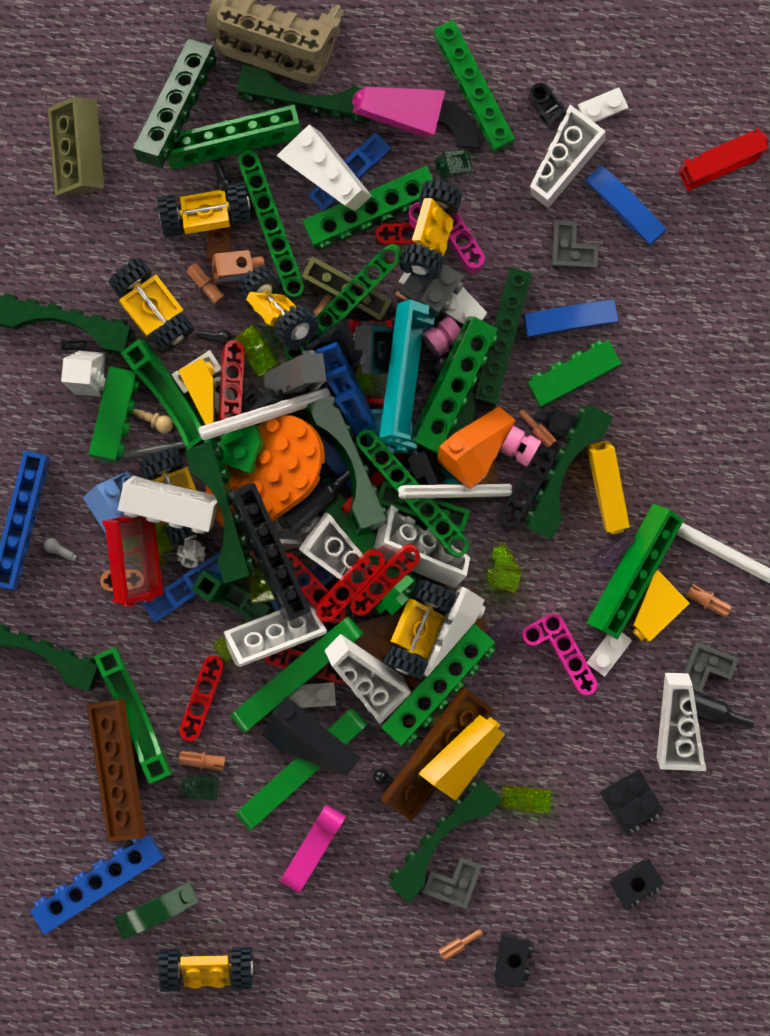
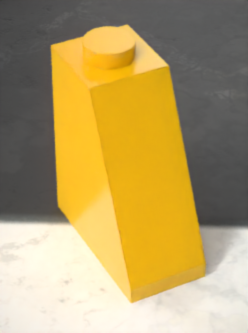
[632,570,690,642]

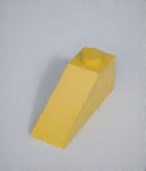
[178,358,216,425]

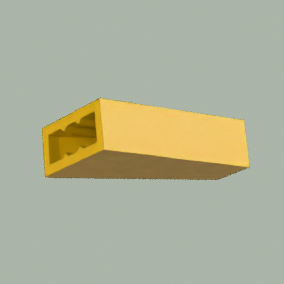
[586,441,630,534]
[419,715,505,801]

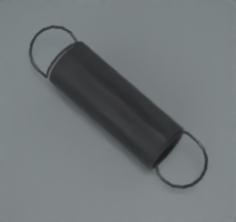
[54,341,93,351]

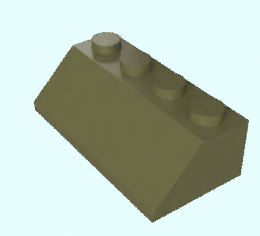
[48,96,104,196]

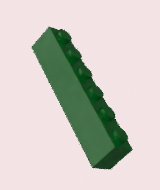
[587,504,684,640]

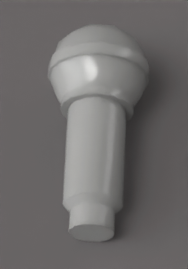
[43,538,77,561]

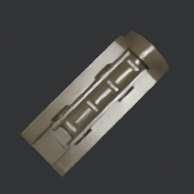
[206,0,344,84]

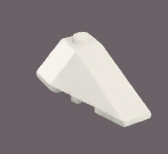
[423,587,485,677]

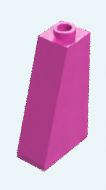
[352,87,445,138]

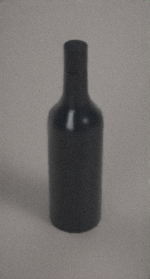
[281,470,351,534]
[694,692,755,728]

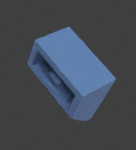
[83,471,131,533]

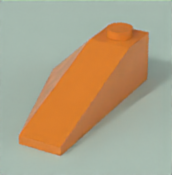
[437,407,516,490]

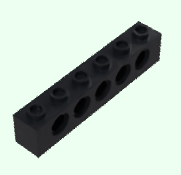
[228,483,311,621]

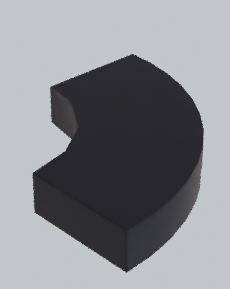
[437,99,479,149]

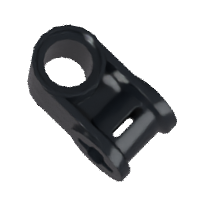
[528,83,567,128]

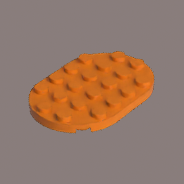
[206,415,325,533]

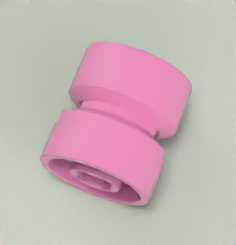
[422,316,461,358]
[499,426,541,467]

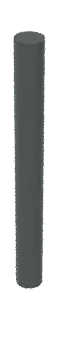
[100,441,187,465]

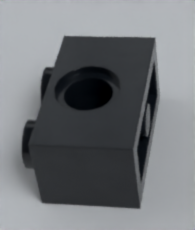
[608,858,664,908]
[494,934,533,987]

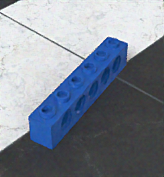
[0,450,51,591]
[30,834,165,935]

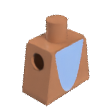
[211,250,265,285]

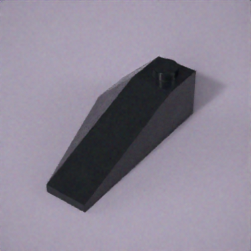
[262,696,361,776]

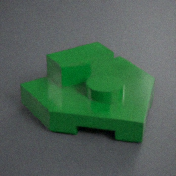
[218,424,264,474]
[375,574,417,615]

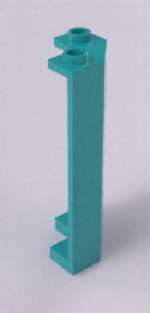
[380,299,435,454]

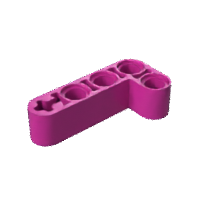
[409,202,485,274]
[522,614,597,695]
[279,804,346,893]

